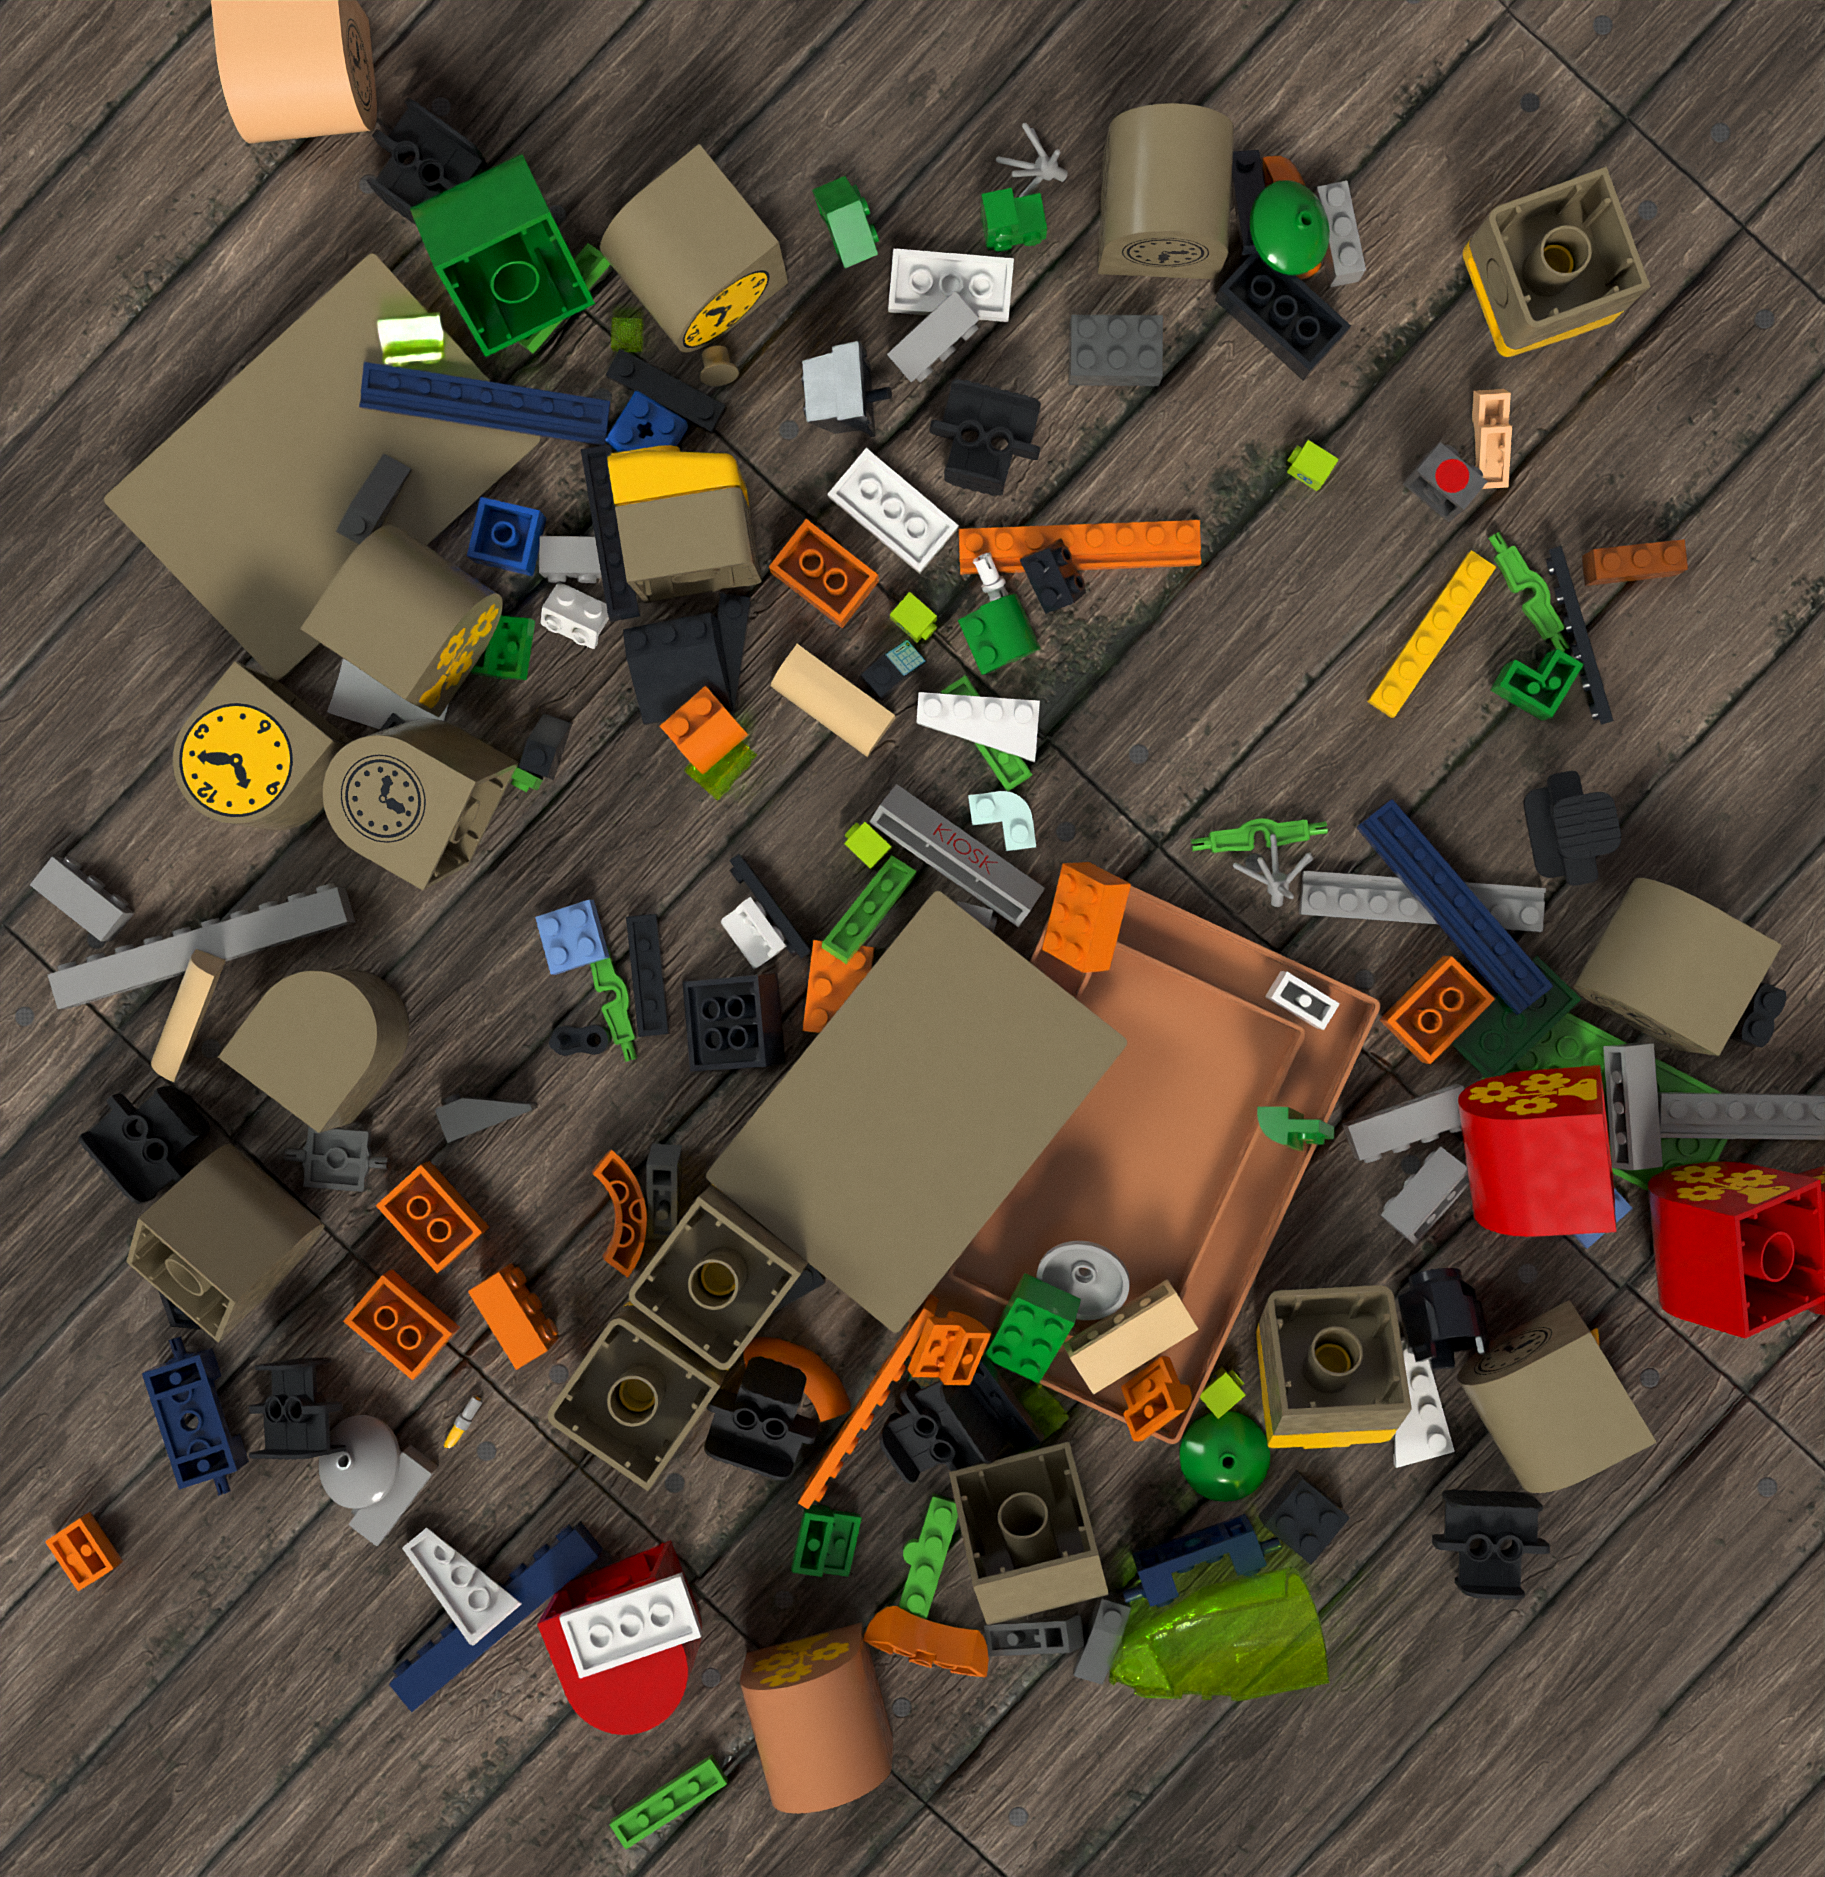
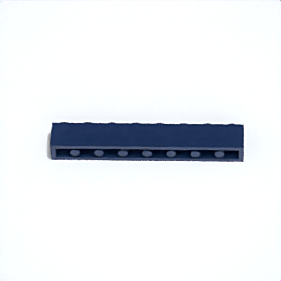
[389,1521,603,1712]

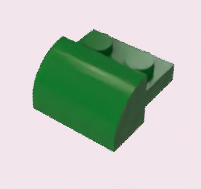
[958,594,1041,675]
[470,615,535,680]
[1257,1107,1334,1151]
[791,1505,862,1577]

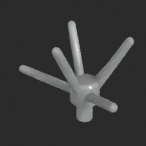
[996,123,1068,197]
[1233,834,1313,907]

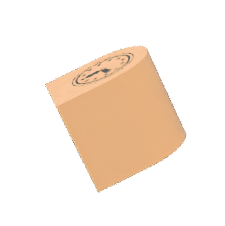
[211,0,377,143]

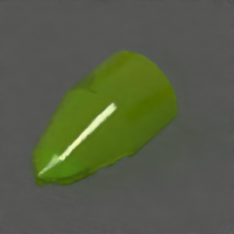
[1109,1567,1329,1701]

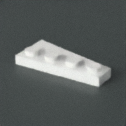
[916,692,1040,762]
[1393,1337,1454,1468]
[402,1528,522,1645]

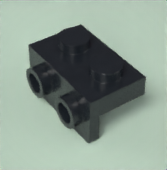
[1020,539,1086,614]

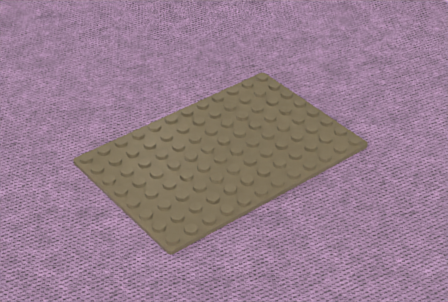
[104,254,541,680]
[706,891,1127,1333]

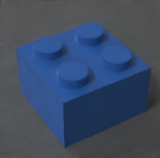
[467,497,547,576]

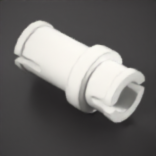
[973,553,1008,602]

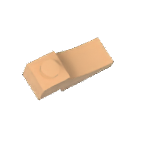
[1472,389,1512,489]

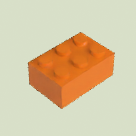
[769,519,879,628]
[1042,862,1131,973]
[802,940,875,1033]
[1379,956,1495,1064]
[376,1161,490,1273]
[468,1263,558,1370]
[343,1269,460,1380]

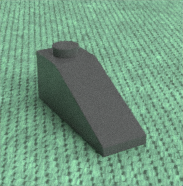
[336,454,412,545]
[435,1093,538,1143]
[646,1144,682,1240]
[1073,1590,1131,1685]
[984,1614,1085,1657]

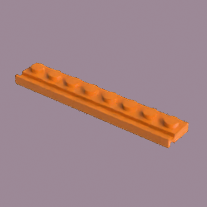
[958,520,1201,575]
[798,1294,939,1509]

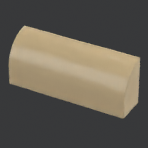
[771,644,896,757]
[151,949,226,1082]
[1063,1279,1199,1395]

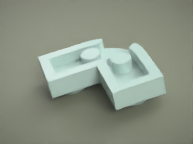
[968,791,1036,851]

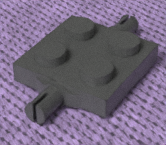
[284,1126,390,1192]

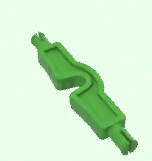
[1488,532,1570,652]
[1191,819,1328,853]
[590,946,638,1062]

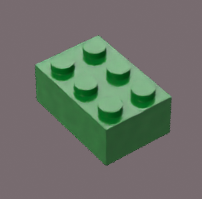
[984,1273,1081,1383]

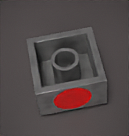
[1403,442,1488,522]

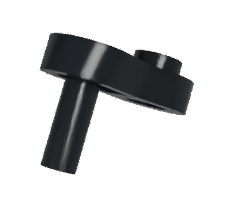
[549,1024,612,1056]

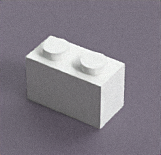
[1265,971,1340,1030]

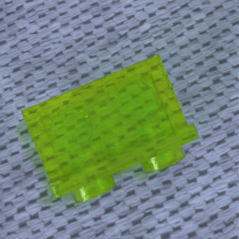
[377,312,446,367]
[684,741,757,800]
[1018,1383,1069,1454]

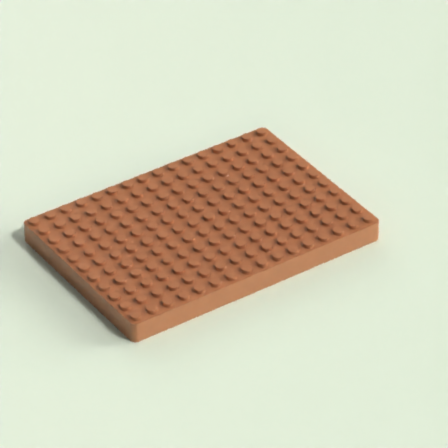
[907,886,1380,1444]

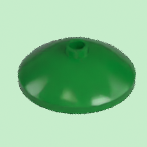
[1250,180,1330,275]
[1179,1410,1270,1502]

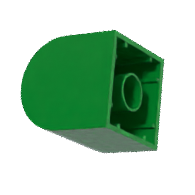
[410,154,595,357]

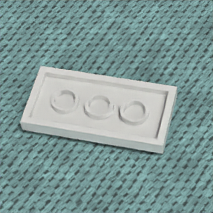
[888,248,1014,322]
[827,448,959,574]
[559,1573,702,1678]

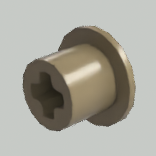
[700,346,739,386]

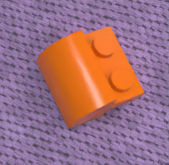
[660,686,749,774]
[907,1311,991,1385]
[1121,1356,1192,1441]
[45,1512,123,1591]

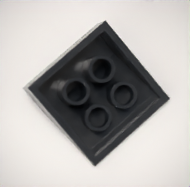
[623,613,732,725]
[682,973,786,1072]

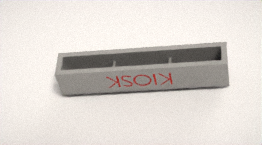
[869,784,1045,927]

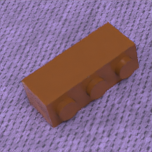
[1582,539,1688,586]

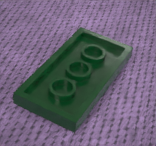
[1450,956,1581,1078]

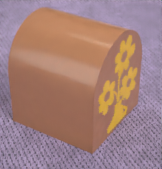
[740,1623,893,1814]

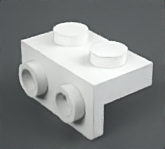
[541,582,609,649]
[721,897,786,969]

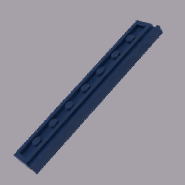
[359,362,611,446]
[1357,799,1554,1016]

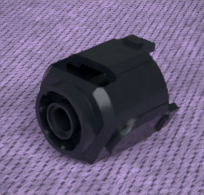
[1397,1268,1491,1370]

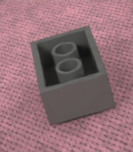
[1068,315,1163,386]

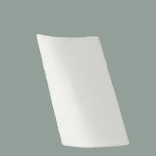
[327,659,449,729]

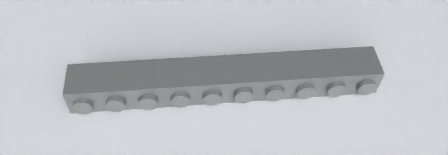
[47,883,355,1009]

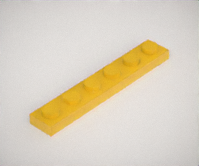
[1367,550,1496,718]

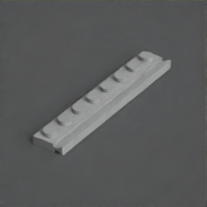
[1299,871,1546,932]
[1657,1092,1825,1140]

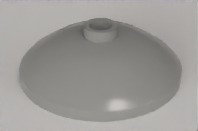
[1036,1241,1130,1320]
[319,1415,400,1509]

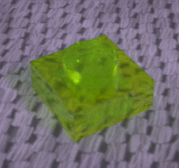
[611,318,644,352]

